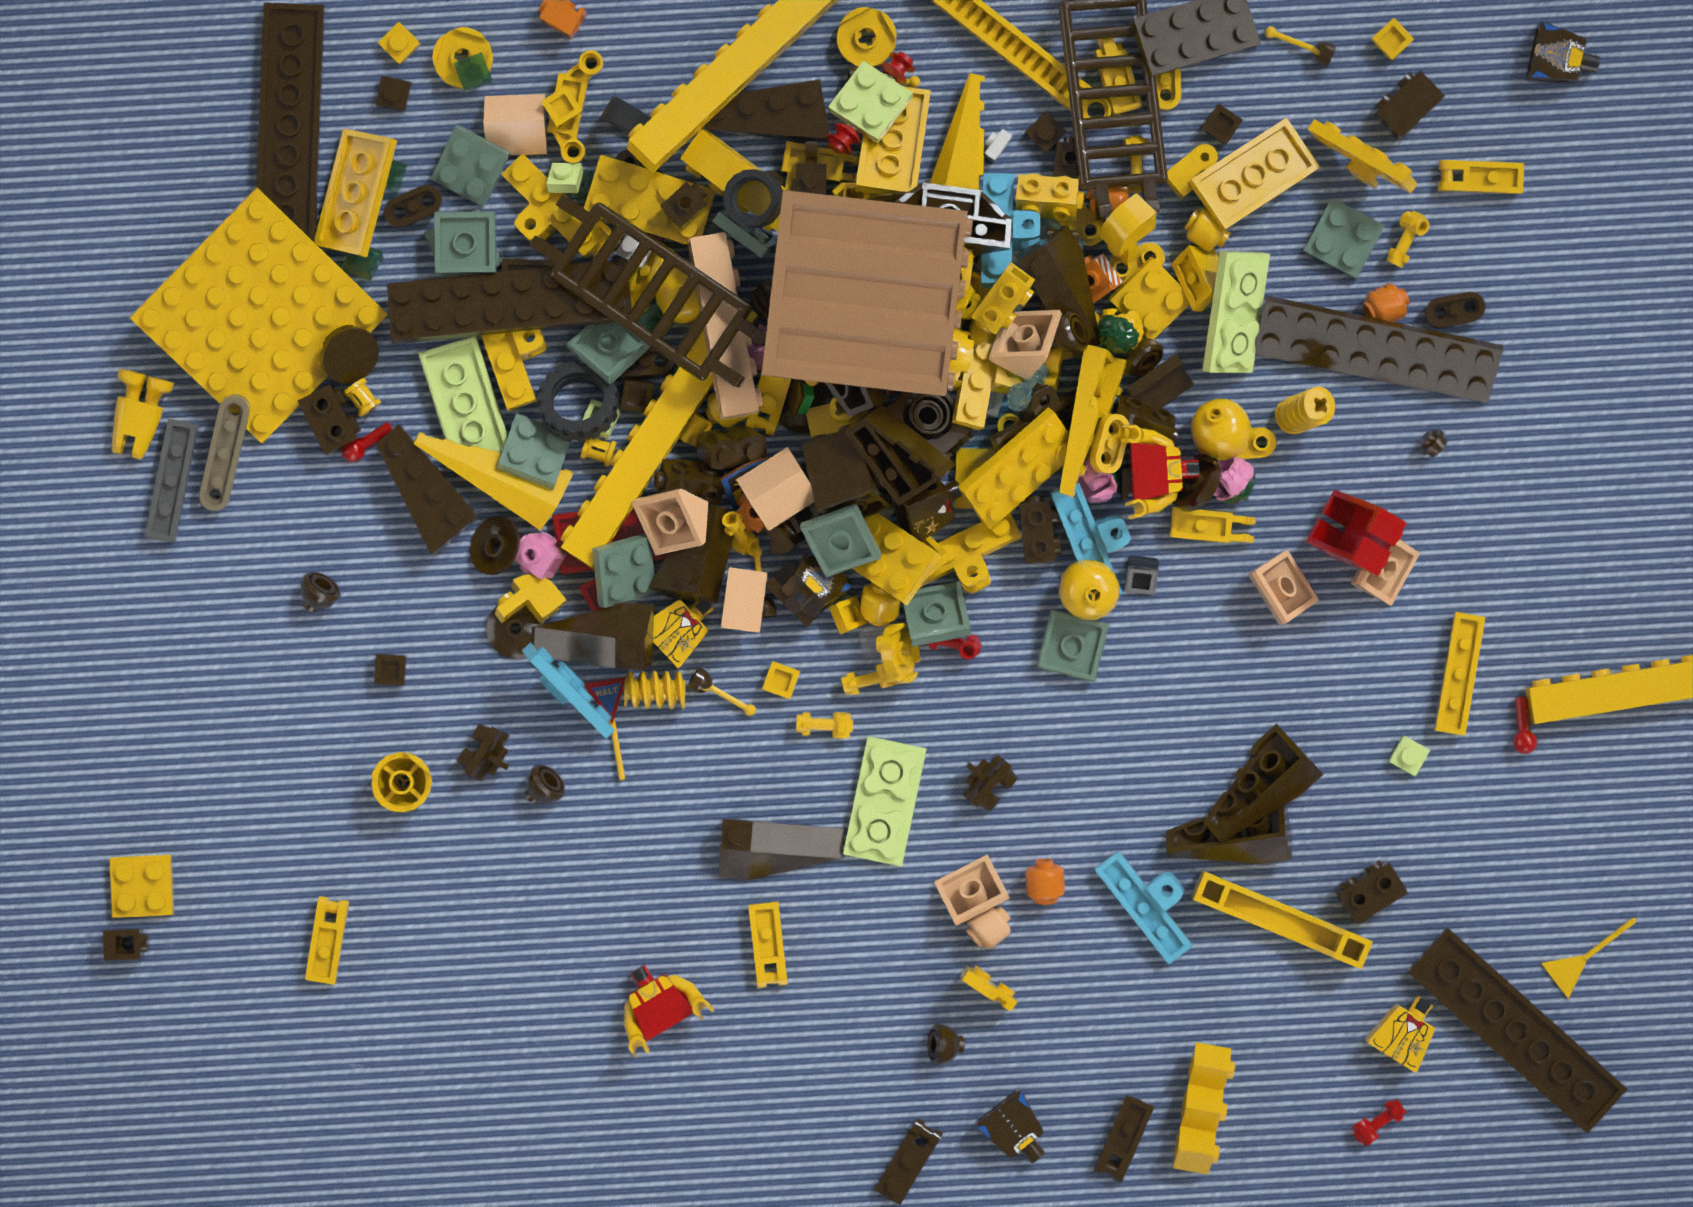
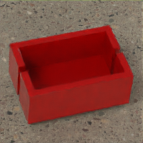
[1306,489,1407,576]

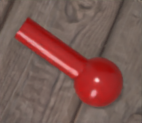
[341,422,393,462]
[1513,697,1537,754]

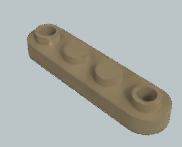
[199,394,250,511]

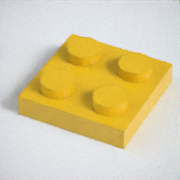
[1108,256,1190,340]
[110,854,174,918]

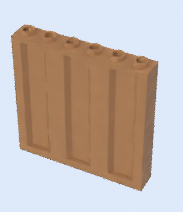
[762,190,973,397]

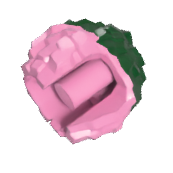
[1078,457,1122,504]
[1213,457,1255,504]

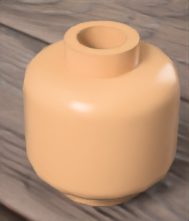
[966,905,1011,949]

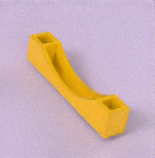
[1191,870,1373,970]

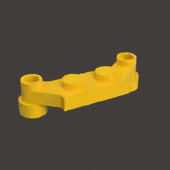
[547,50,603,164]

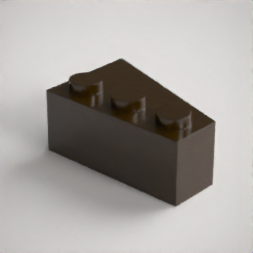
[845,404,956,506]
[649,505,734,603]

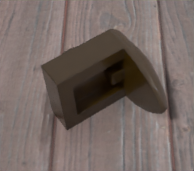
[766,519,805,554]

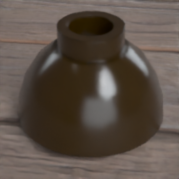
[1052,311,1089,353]
[1125,338,1164,376]
[300,572,341,612]
[525,764,565,805]
[927,1023,965,1066]

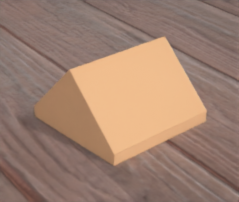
[483,94,547,156]
[989,310,1062,381]
[736,447,814,531]
[632,489,708,555]
[1350,540,1420,606]
[1248,549,1319,625]
[721,567,767,633]
[934,854,1010,926]

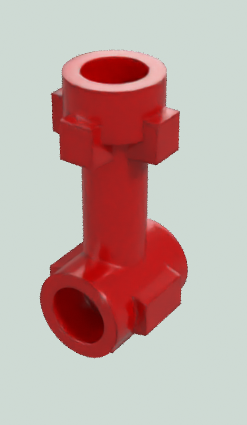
[925,634,982,660]
[1351,1098,1407,1147]

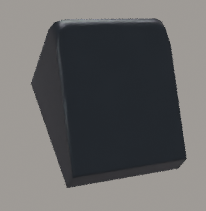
[1125,555,1159,595]

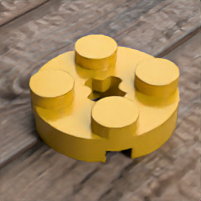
[837,7,897,68]
[432,27,494,89]
[876,623,920,684]

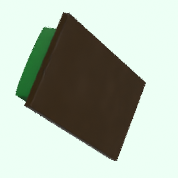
[787,379,814,421]

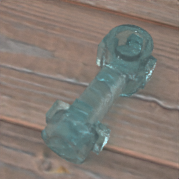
[1007,364,1048,411]

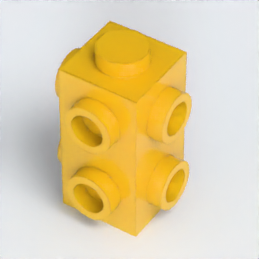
[1016,173,1085,222]
[971,262,1035,335]

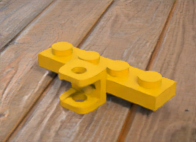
[1308,119,1417,194]
[501,153,607,258]
[952,318,1022,430]
[481,329,547,411]
[921,513,1022,594]

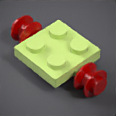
[827,51,915,155]

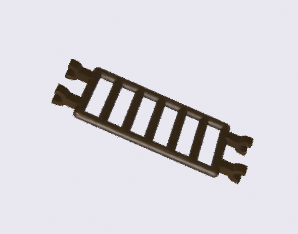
[1058,0,1168,221]
[529,195,766,388]

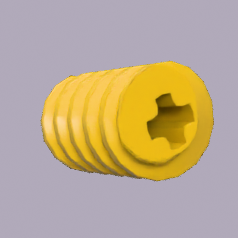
[1275,386,1335,435]
[624,670,685,709]

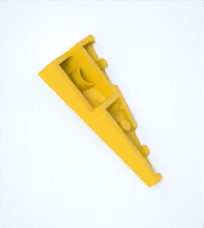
[930,73,985,190]
[1059,345,1130,498]
[414,432,573,531]

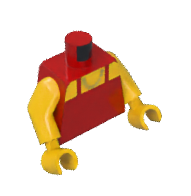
[1121,425,1199,520]
[624,964,714,1058]

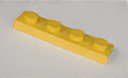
[1434,612,1486,736]

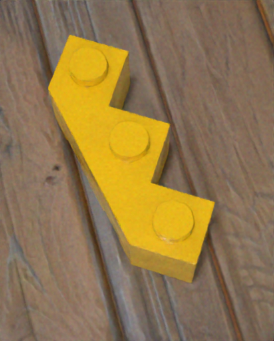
[1173,1042,1235,1175]

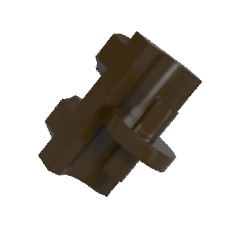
[457,724,510,782]
[962,754,1018,811]

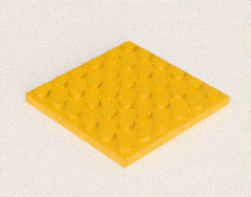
[130,187,388,443]

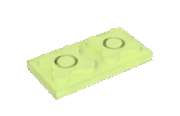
[1202,251,1270,373]
[418,336,508,453]
[843,736,927,867]

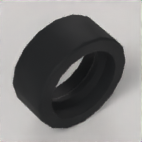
[601,96,651,135]
[723,169,783,228]

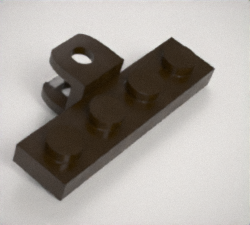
[990,380,1077,454]

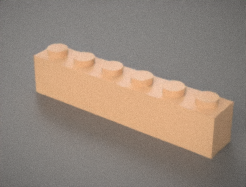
[687,232,763,420]

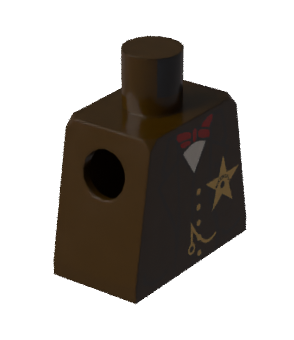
[893,480,963,542]

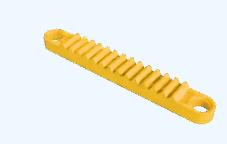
[930,0,1111,118]

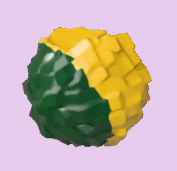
[1097,308,1144,354]

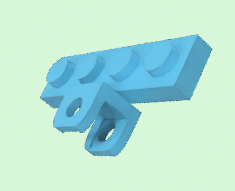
[981,173,1040,288]
[1050,481,1131,597]
[522,642,615,739]
[1094,850,1193,964]

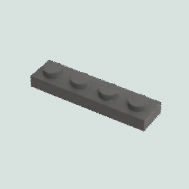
[145,418,199,543]

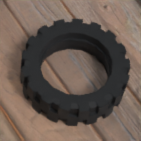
[537,360,619,443]

